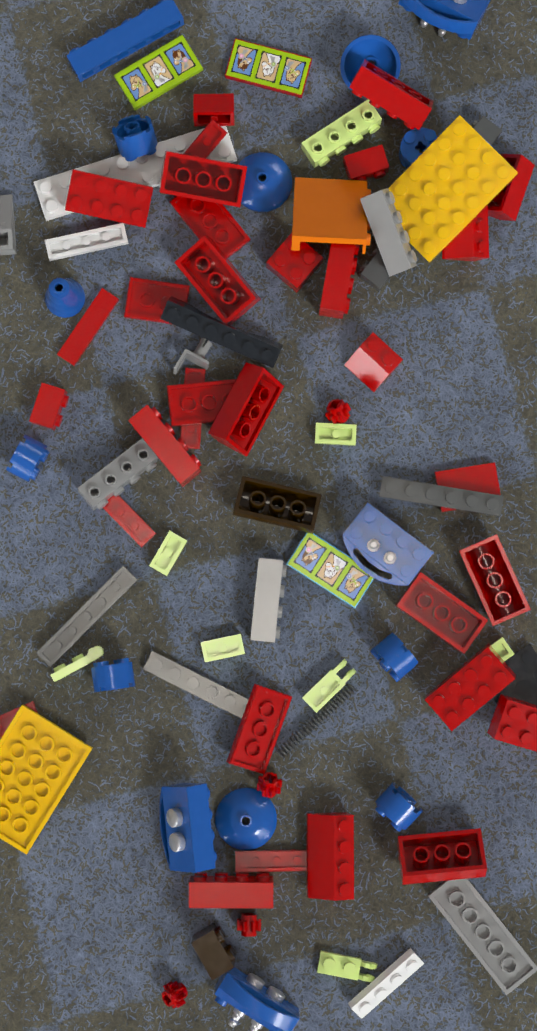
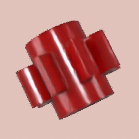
[325,399,351,424]
[257,772,282,798]
[237,913,261,937]
[162,981,188,1009]

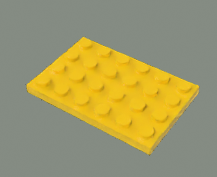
[388,115,518,263]
[0,704,93,855]

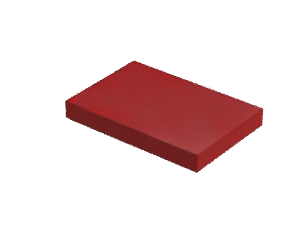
[124,277,190,324]
[434,462,501,512]

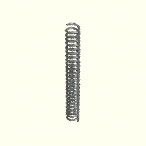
[275,684,357,758]

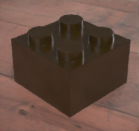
[191,923,236,980]

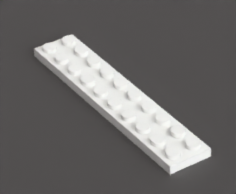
[34,126,237,221]

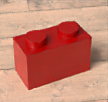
[193,93,234,126]
[343,144,389,181]
[29,383,69,431]

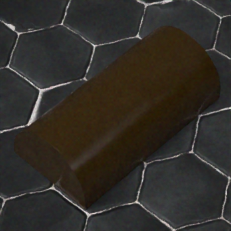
[233,476,322,534]

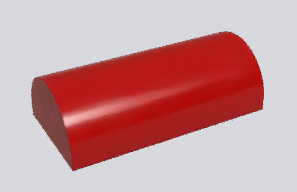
[459,534,531,626]

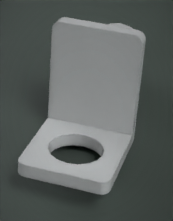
[173,338,212,375]

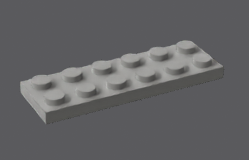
[428,879,537,995]

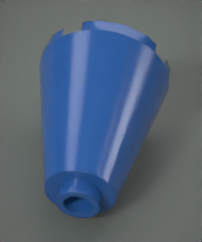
[45,278,85,318]

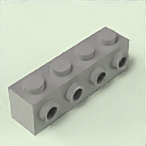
[360,188,417,277]
[78,438,158,511]
[250,558,287,643]

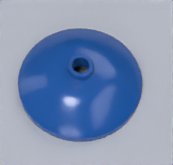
[340,34,401,90]
[238,152,292,212]
[215,788,277,850]

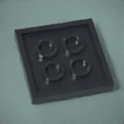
[493,643,537,705]

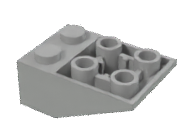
[0,194,17,255]

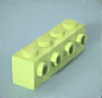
[301,99,382,168]

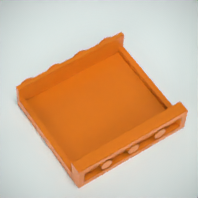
[291,177,371,254]

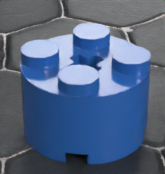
[112,115,158,161]
[399,127,438,169]
[6,434,49,482]
[370,633,418,682]
[91,658,135,692]
[375,782,423,832]

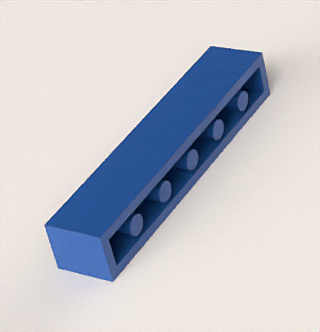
[66,0,184,82]

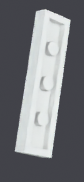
[45,223,129,261]
[348,948,424,1019]

